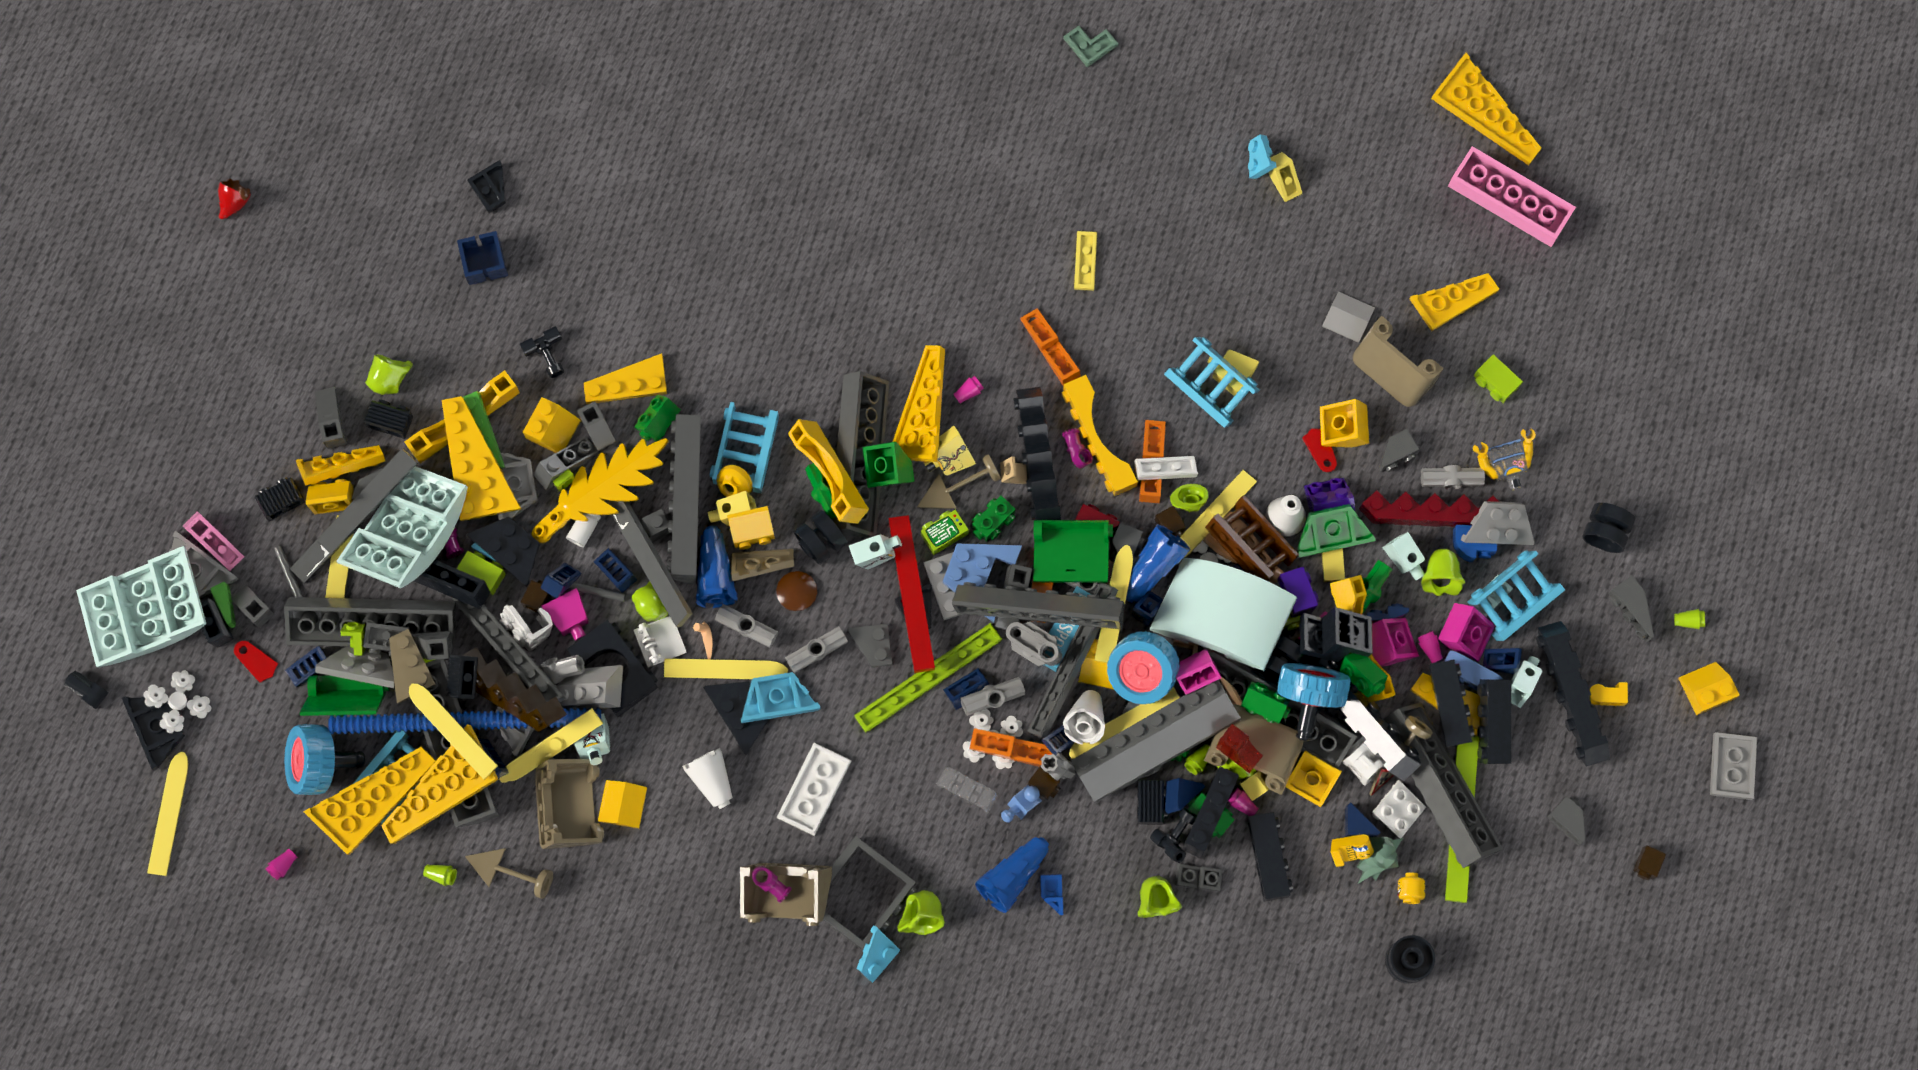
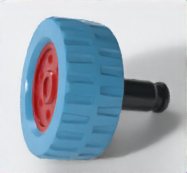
[1277,663,1350,741]

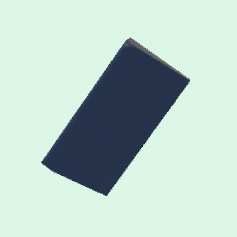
[943,668,989,710]

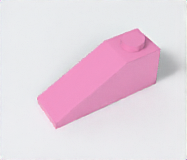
[183,512,244,571]

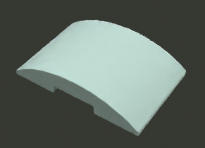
[336,466,468,588]
[76,546,206,668]
[1150,558,1297,671]

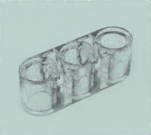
[936,766,999,813]

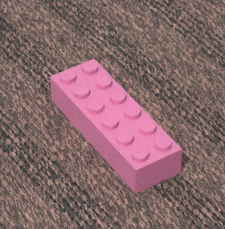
[1448,146,1576,247]

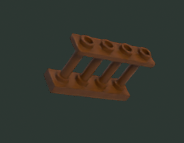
[1205,495,1299,581]

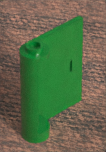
[1033,520,1113,583]
[300,676,390,717]

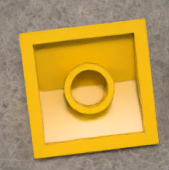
[1286,751,1342,807]
[598,780,647,829]

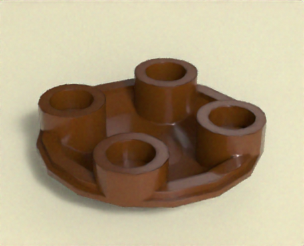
[776,571,817,611]

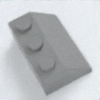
[557,665,623,710]

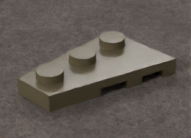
[731,549,794,581]
[389,629,436,704]

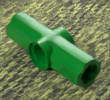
[805,463,837,519]
[1362,560,1393,613]

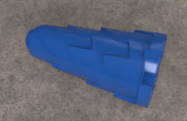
[1126,524,1190,603]
[696,526,738,608]
[975,837,1049,913]

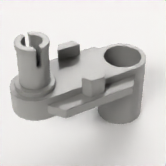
[1006,622,1062,667]

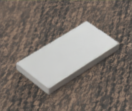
[777,743,852,836]

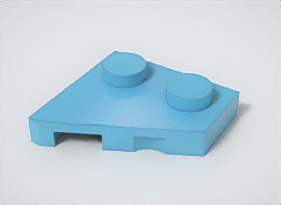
[1248,134,1276,179]
[857,925,900,983]

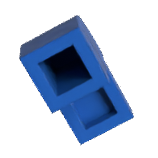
[1453,525,1497,562]

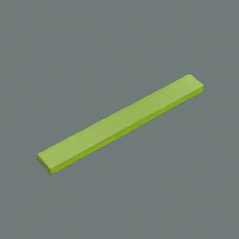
[854,623,1002,733]
[1445,736,1479,903]

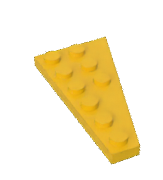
[893,345,945,463]
[381,724,499,844]

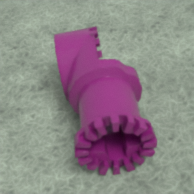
[1062,428,1092,469]
[444,528,464,559]
[752,866,792,903]

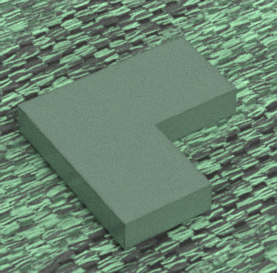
[1063,26,1119,67]

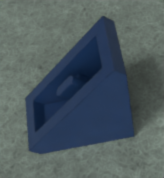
[1131,591,1164,627]
[1483,648,1522,675]
[1165,778,1205,814]
[1345,802,1381,838]

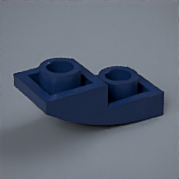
[1365,604,1409,624]

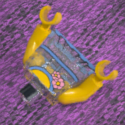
[1473,428,1536,490]

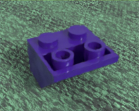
[1304,478,1355,512]
[1277,567,1319,617]

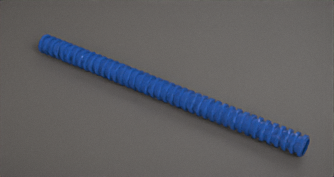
[328,707,601,734]

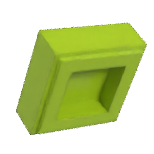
[553,469,575,492]

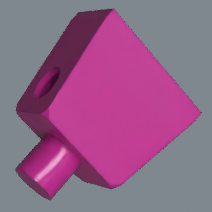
[541,588,589,641]
[1176,650,1221,695]

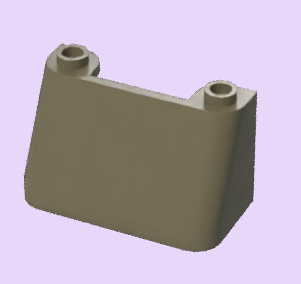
[1353,316,1444,407]
[1204,704,1304,795]
[535,759,604,849]
[740,863,832,926]

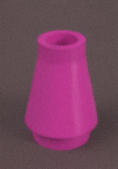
[953,376,984,404]
[1418,631,1443,663]
[1228,787,1259,816]
[266,849,297,880]

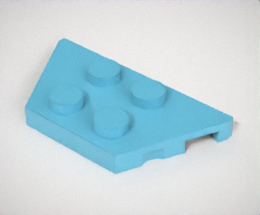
[741,672,820,723]

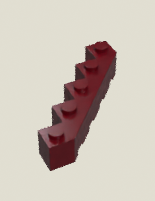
[1359,490,1499,527]

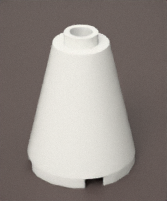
[1265,495,1306,537]
[1063,690,1105,744]
[682,748,733,809]

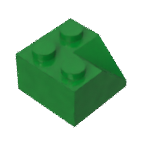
[863,442,914,488]

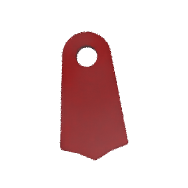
[1302,428,1337,472]
[234,641,278,683]

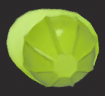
[1170,484,1208,512]

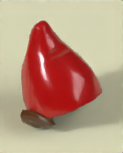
[218,178,251,219]

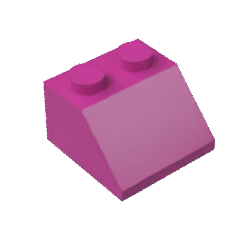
[1438,603,1495,662]
[1372,618,1419,667]

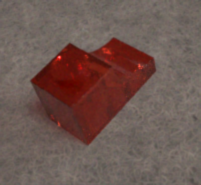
[1216,724,1263,774]

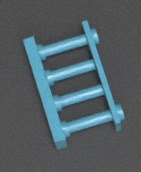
[1164,337,1260,428]
[710,402,779,493]
[1467,550,1565,641]
[353,730,420,824]

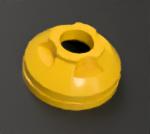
[717,465,752,497]

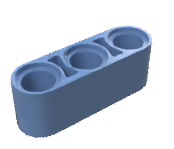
[1444,651,1503,691]

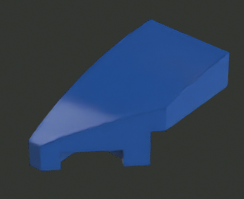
[1040,874,1063,915]

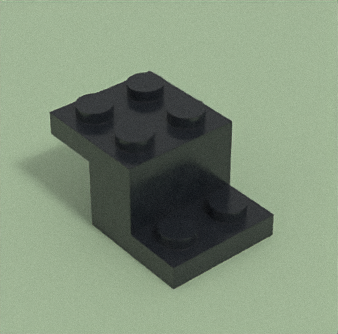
[1300,607,1373,663]

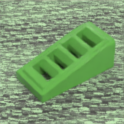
[210,582,236,628]

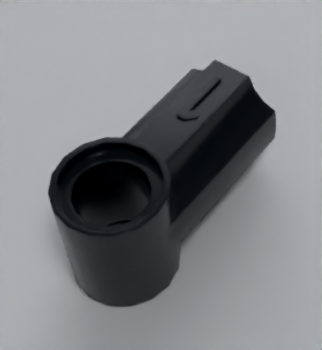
[64,671,109,709]

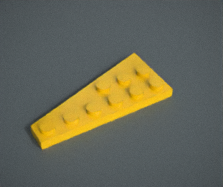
[1431,53,1541,166]
[442,396,522,521]
[303,747,436,855]

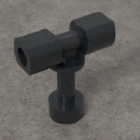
[520,326,564,378]
[1150,808,1197,863]

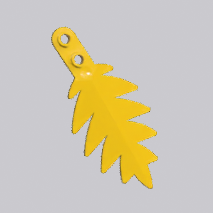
[532,438,669,543]

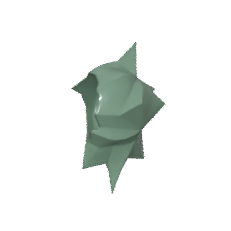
[1357,837,1403,884]

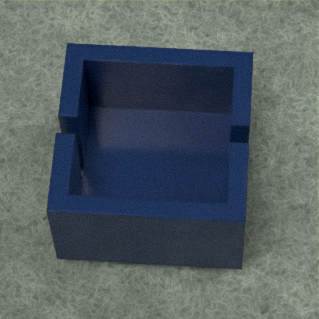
[457,231,508,285]

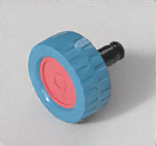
[1107,631,1180,704]
[284,724,365,795]

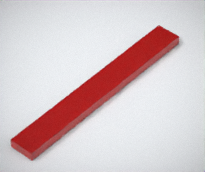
[888,515,935,673]

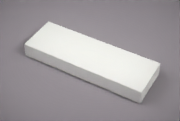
[1134,456,1198,480]

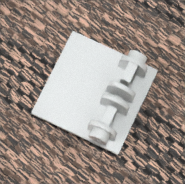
[634,616,687,668]
[1372,780,1426,839]

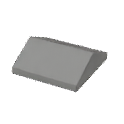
[1322,291,1375,343]

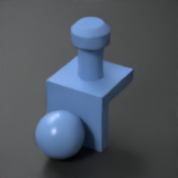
[1001,785,1042,823]

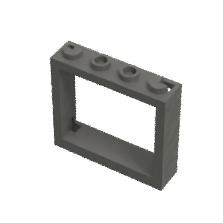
[824,836,917,951]

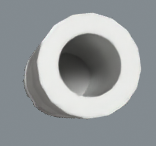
[566,513,601,548]

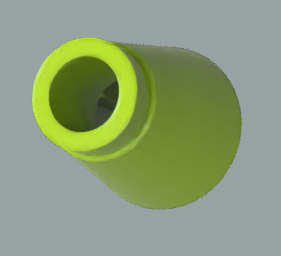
[1674,609,1705,629]
[1184,744,1210,775]
[423,864,457,886]

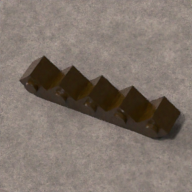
[449,647,567,732]

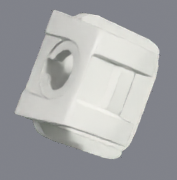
[499,605,553,651]
[1342,736,1386,786]

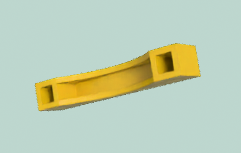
[404,370,520,464]
[1062,375,1138,496]
[788,419,869,524]
[1330,575,1396,702]

